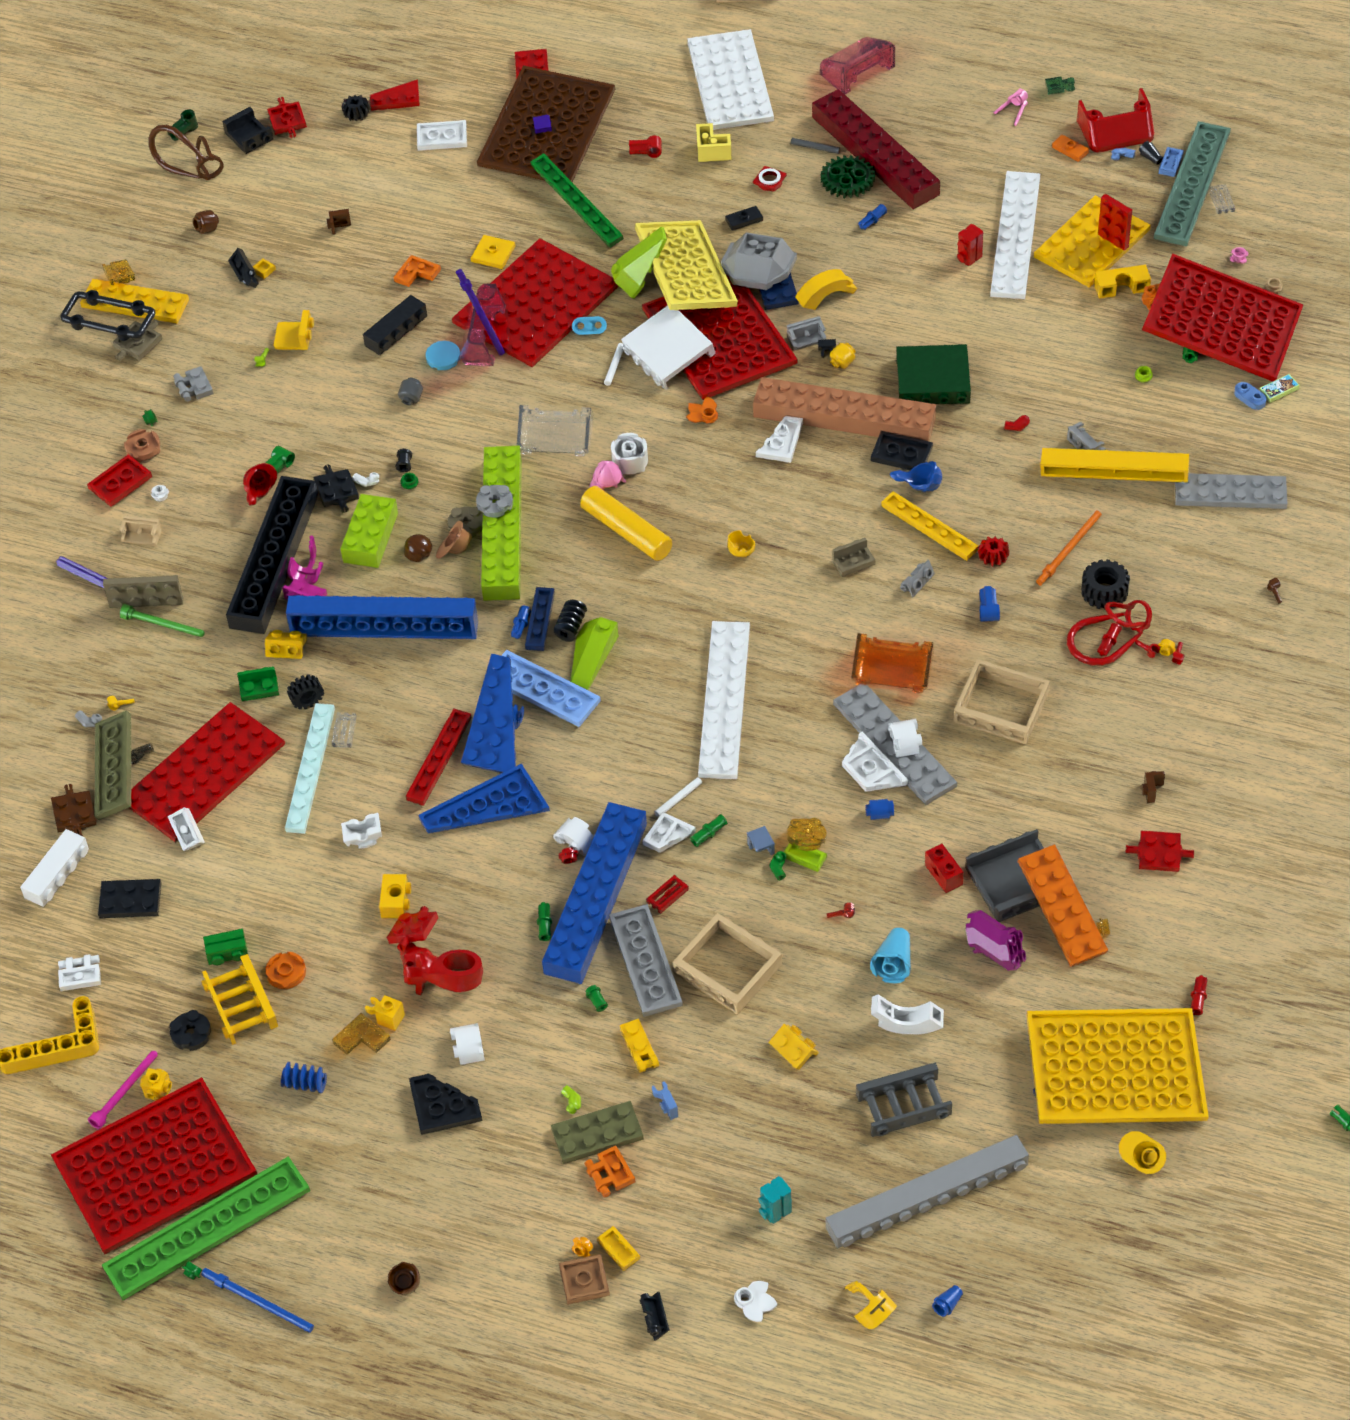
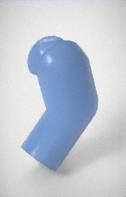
[1111,148,1136,160]

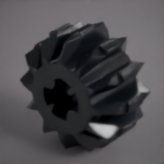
[341,95,370,121]

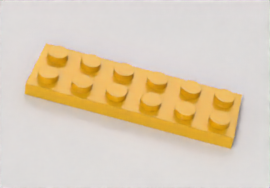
[80,279,189,324]

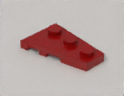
[370,79,420,111]

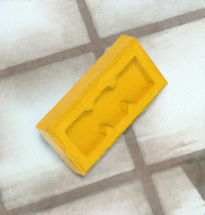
[597,1226,640,1271]

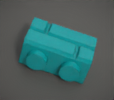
[758,1176,792,1224]

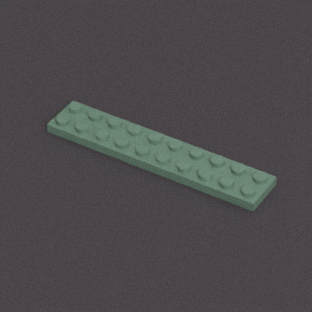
[1154,121,1231,246]

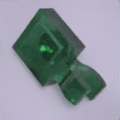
[1045,76,1075,95]

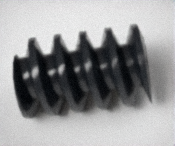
[554,599,587,642]

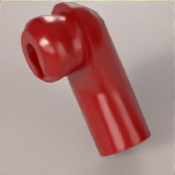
[1004,415,1030,431]

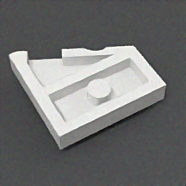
[643,812,696,853]

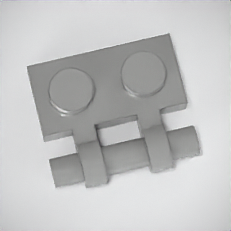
[173,366,214,402]

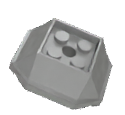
[721,232,797,290]

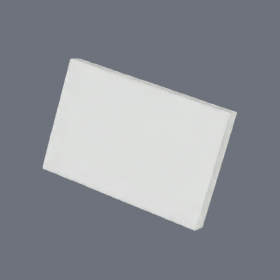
[417,120,467,151]

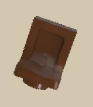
[326,208,351,235]
[1141,771,1165,803]

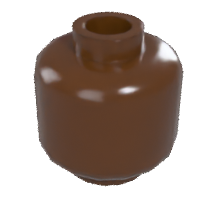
[193,210,219,233]

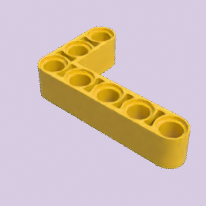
[0,996,99,1074]

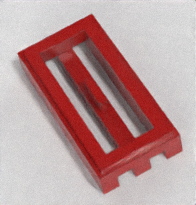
[646,875,689,914]

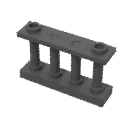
[856,1062,952,1137]

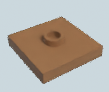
[559,1254,610,1305]

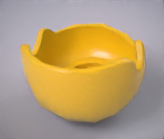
[727,530,755,557]

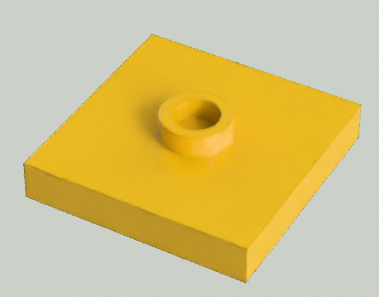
[471,235,515,269]

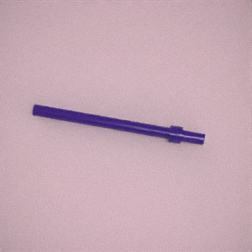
[456,269,505,356]

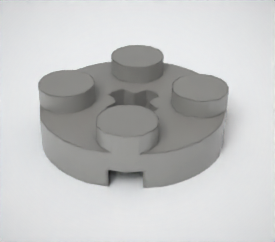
[476,485,513,517]

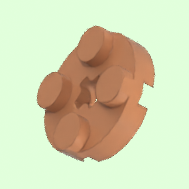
[124,429,161,462]

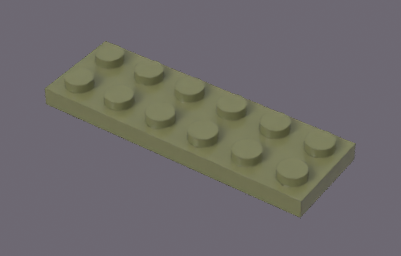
[95,710,131,820]

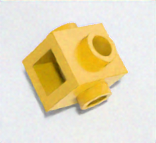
[140,1068,172,1100]

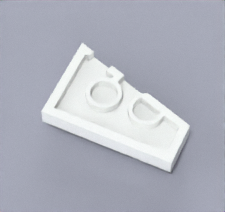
[756,416,803,463]

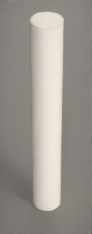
[604,343,623,386]
[654,777,702,817]

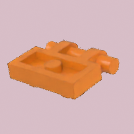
[584,1145,636,1198]

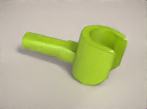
[254,348,269,367]

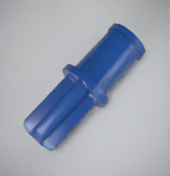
[858,204,887,230]
[511,605,531,639]

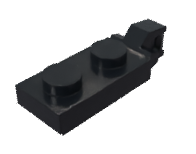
[228,248,259,288]

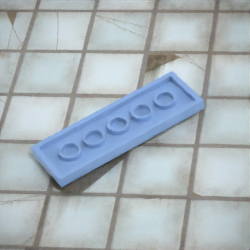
[502,650,601,727]

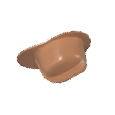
[436,521,472,559]

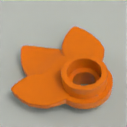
[686,397,718,423]

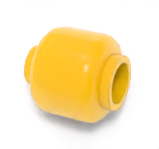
[830,343,856,369]

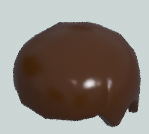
[403,534,433,562]
[388,1262,421,1295]

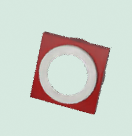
[753,166,787,191]

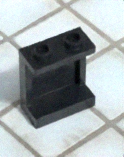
[222,107,274,154]

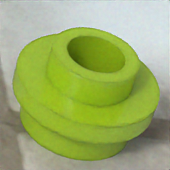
[1135,366,1153,382]

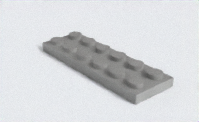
[1175,473,1287,509]
[609,904,683,1017]

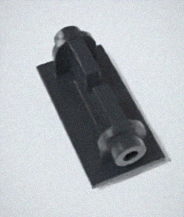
[639,1291,670,1341]

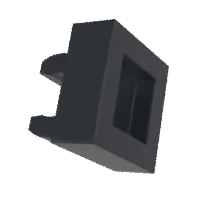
[818,339,836,358]

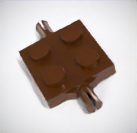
[51,784,96,836]

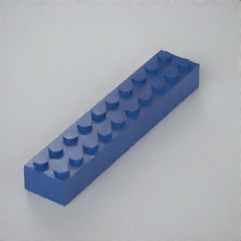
[286,595,478,639]
[542,802,647,984]

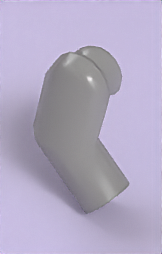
[75,710,102,727]

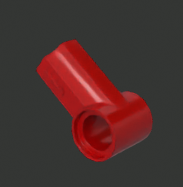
[629,135,662,158]

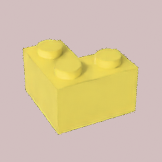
[696,123,732,162]

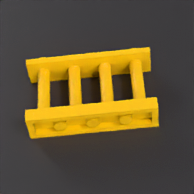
[201,954,278,1045]

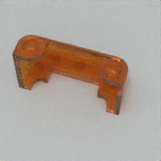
[851,633,935,693]

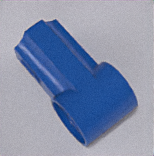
[979,586,1000,622]

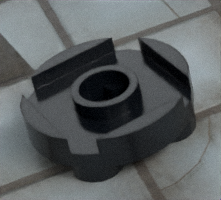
[169,1010,211,1051]

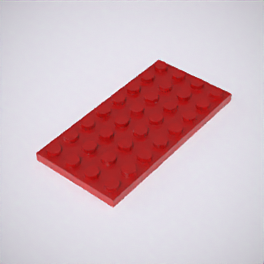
[129,702,285,843]

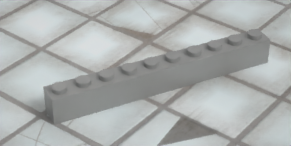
[826,1135,1029,1249]

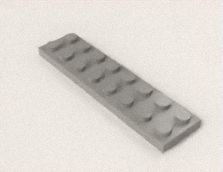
[833,682,957,805]

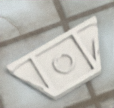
[842,732,908,792]

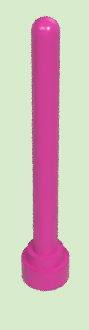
[88,1051,158,1129]

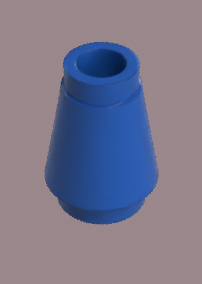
[932,1285,963,1317]

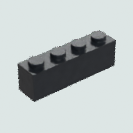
[363,295,427,355]

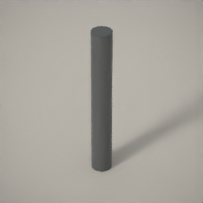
[791,138,840,154]

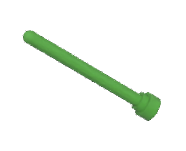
[120,604,205,637]

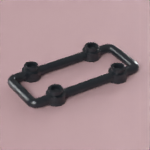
[60,290,156,341]

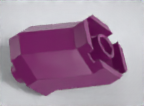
[965,910,1026,971]

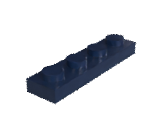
[525,587,555,651]

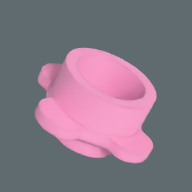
[1230,247,1249,264]

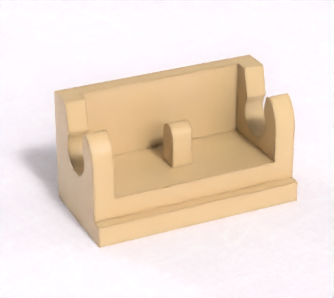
[119,515,162,546]

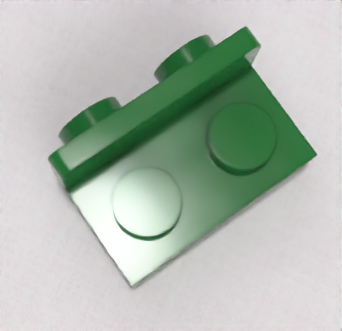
[237,667,279,702]

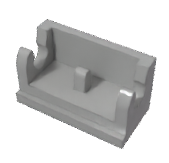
[787,316,826,350]
[1067,422,1106,450]

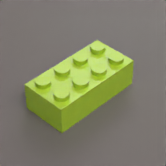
[341,494,398,568]

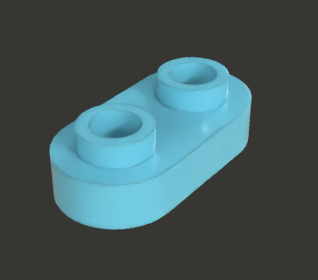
[572,316,607,335]

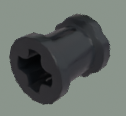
[395,448,413,472]

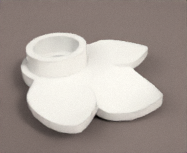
[734,1281,777,1322]

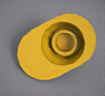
[1119,1131,1166,1174]

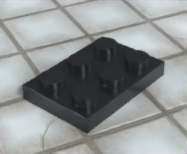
[871,431,933,470]
[98,879,162,919]

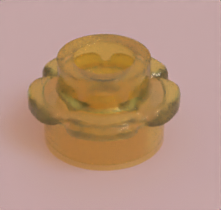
[1096,918,1110,937]

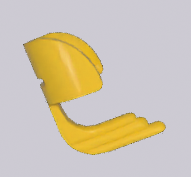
[845,1281,897,1329]

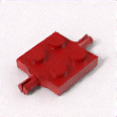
[267,97,307,138]
[1125,830,1194,872]
[387,906,438,951]

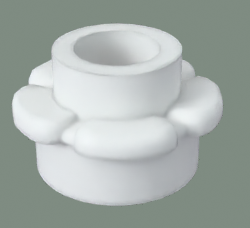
[151,485,169,502]

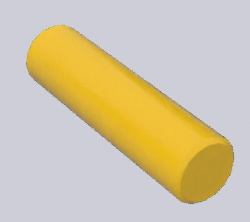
[580,486,672,561]

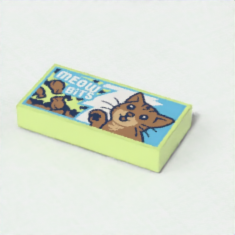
[1259,374,1300,403]

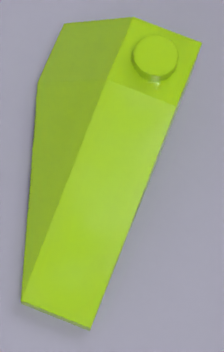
[611,227,667,299]
[570,617,619,690]

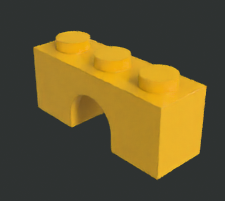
[1094,264,1151,299]

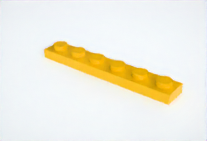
[881,491,979,561]

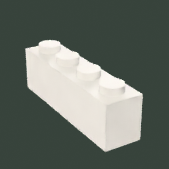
[20,829,89,907]

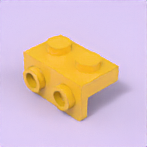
[265,630,307,659]
[768,1024,819,1070]

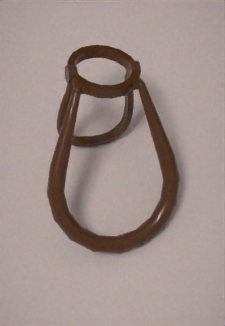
[148,125,224,180]

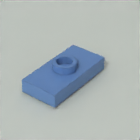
[1158,147,1184,177]

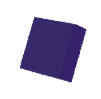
[533,115,552,133]

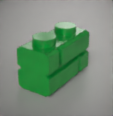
[203,928,249,966]

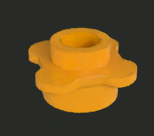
[572,1237,593,1258]

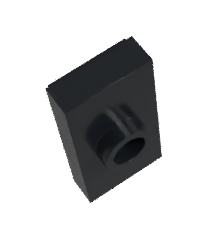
[725,206,763,231]

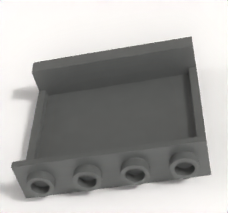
[965,829,1044,922]

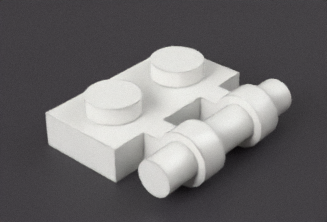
[58,954,101,991]

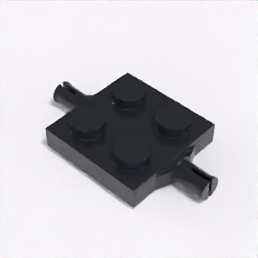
[313,464,359,513]

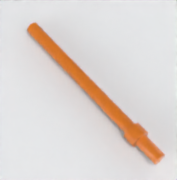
[1036,510,1102,586]

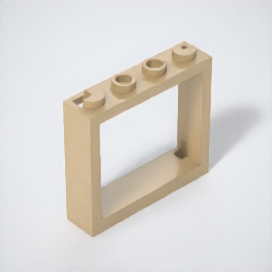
[953,659,1050,744]
[672,913,782,1015]

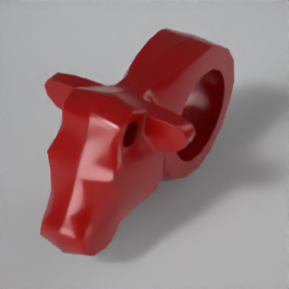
[400,943,484,995]

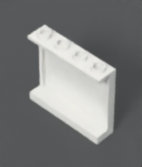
[621,305,716,390]

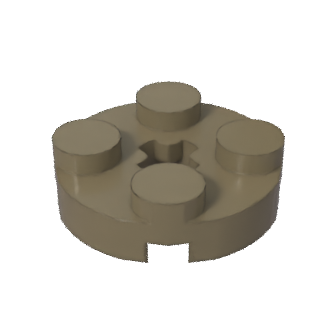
[448,507,483,538]

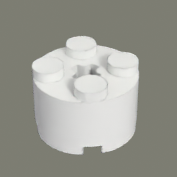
[611,433,648,475]

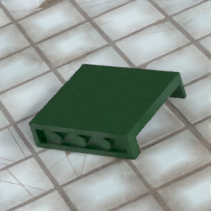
[896,344,971,404]

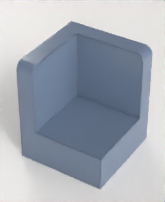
[747,826,775,855]

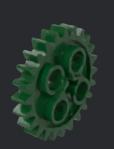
[821,155,875,199]

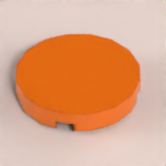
[266,952,306,989]

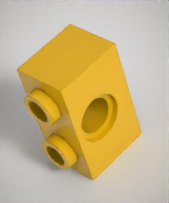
[379,874,412,918]

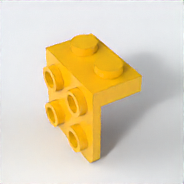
[274,310,314,350]

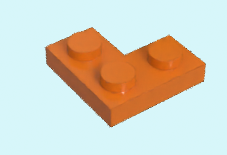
[394,255,441,287]

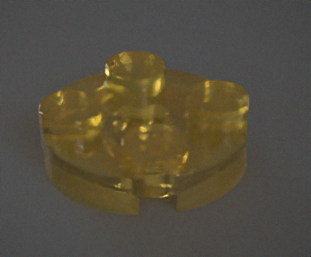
[787,818,827,851]

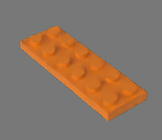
[1018,844,1108,967]

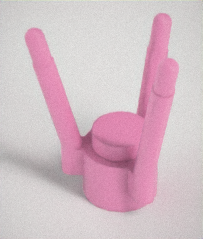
[993,88,1028,126]

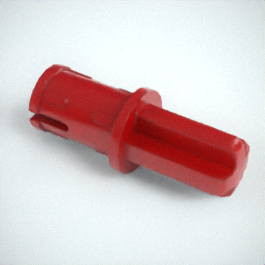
[1097,623,1122,656]
[1191,975,1208,1015]

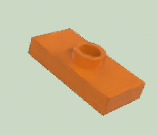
[1052,134,1089,162]

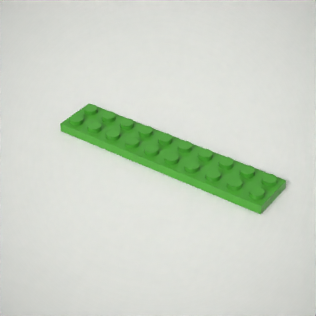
[102,1156,310,1300]

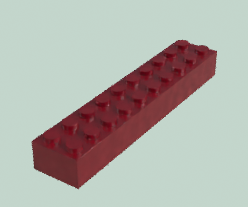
[812,89,940,210]

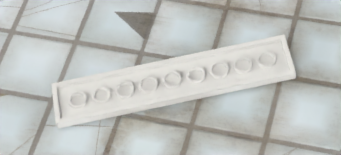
[990,171,1040,299]
[698,621,750,779]

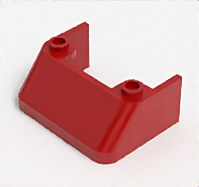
[1077,88,1155,152]

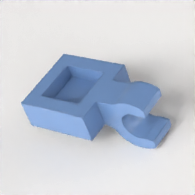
[652,1082,678,1120]

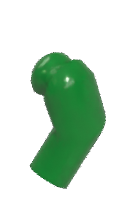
[769,851,786,881]

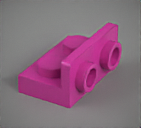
[282,579,327,601]

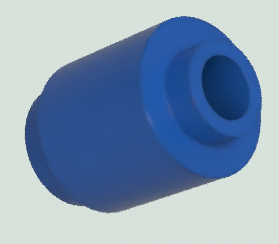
[865,799,894,820]

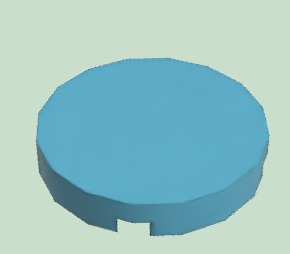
[426,341,461,370]

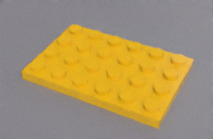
[1034,195,1151,288]

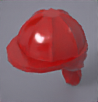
[243,463,277,506]

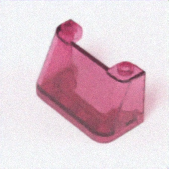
[820,37,895,94]
[460,283,506,366]

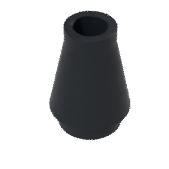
[1139,141,1163,165]

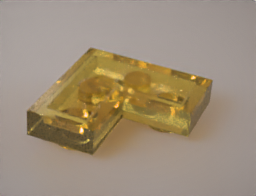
[332,1013,391,1055]

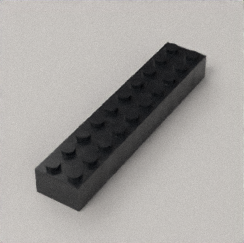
[226,476,318,634]

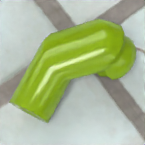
[561,1085,581,1114]

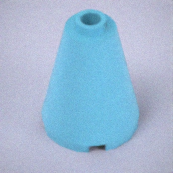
[870,928,911,984]

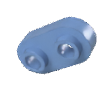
[1234,382,1266,410]

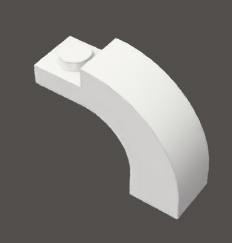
[871,995,944,1034]

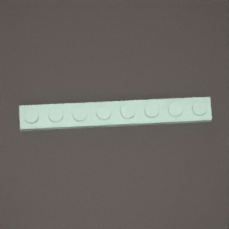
[285,703,335,834]

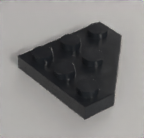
[409,1073,482,1135]

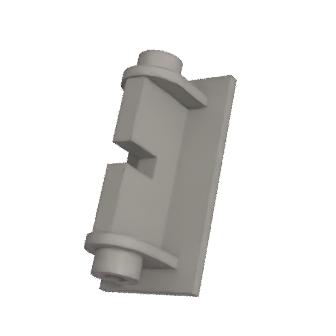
[900,560,935,597]

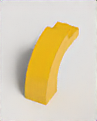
[795,269,857,310]

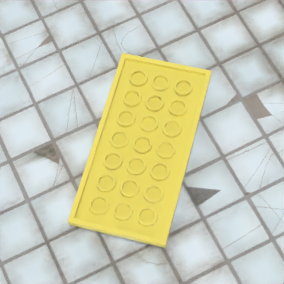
[635,220,738,310]

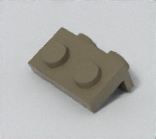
[832,538,875,577]

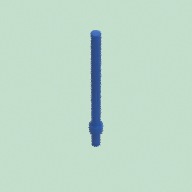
[201,1268,314,1333]

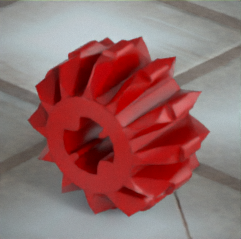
[978,535,1010,567]

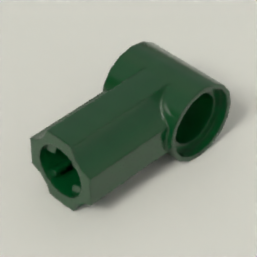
[167,109,198,141]

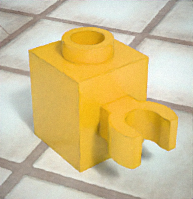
[365,995,405,1031]

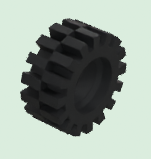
[287,674,324,709]

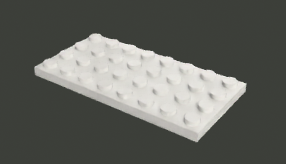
[687,29,774,130]

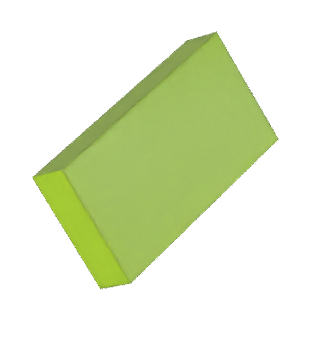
[784,839,827,872]

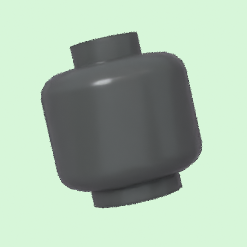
[398,378,423,405]

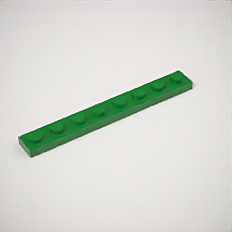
[530,153,624,248]

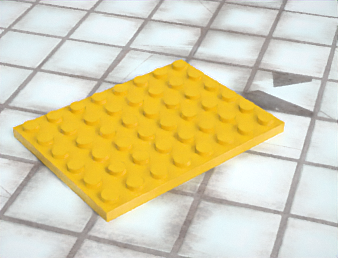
[1026,1008,1209,1124]

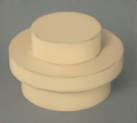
[1265,277,1283,294]

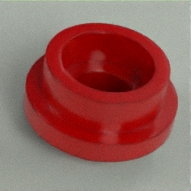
[559,847,578,864]

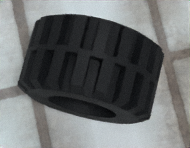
[1081,559,1130,610]

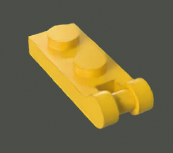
[619,1018,660,1073]

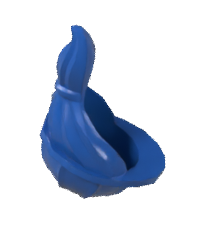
[889,461,942,492]

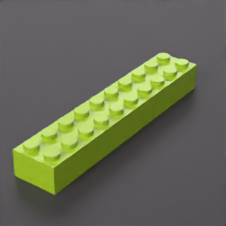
[481,445,522,601]

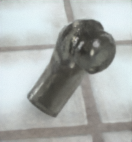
[131,743,154,764]

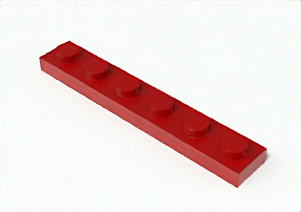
[406,708,472,806]

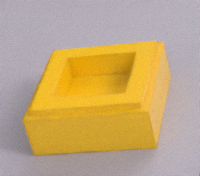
[253,258,276,279]

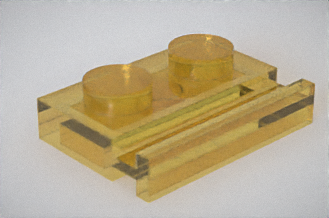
[102,259,135,285]

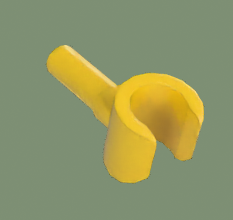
[107,696,135,711]

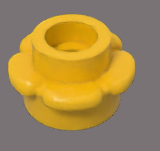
[1158,639,1176,656]

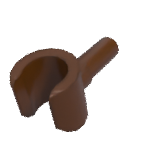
[1267,577,1282,604]

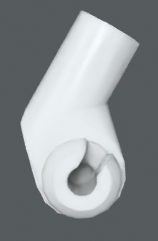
[352,472,379,487]

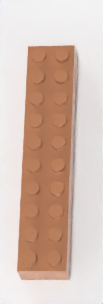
[753,377,936,442]

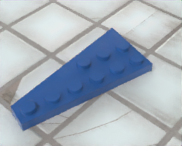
[461,653,516,773]
[418,763,550,834]

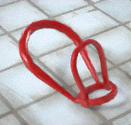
[1067,600,1152,666]

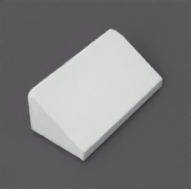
[167,808,205,851]

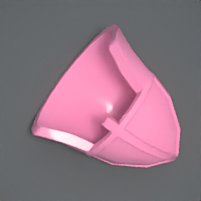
[590,461,626,490]

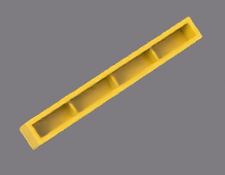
[1040,448,1189,482]

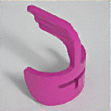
[288,535,323,585]

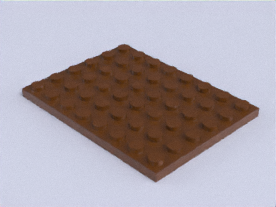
[477,66,616,183]

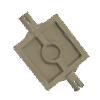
[113,319,162,361]

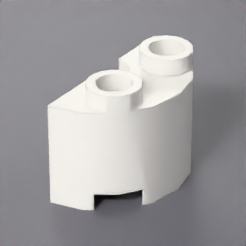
[888,719,922,757]
[341,813,382,849]
[553,817,595,856]
[450,1023,485,1065]

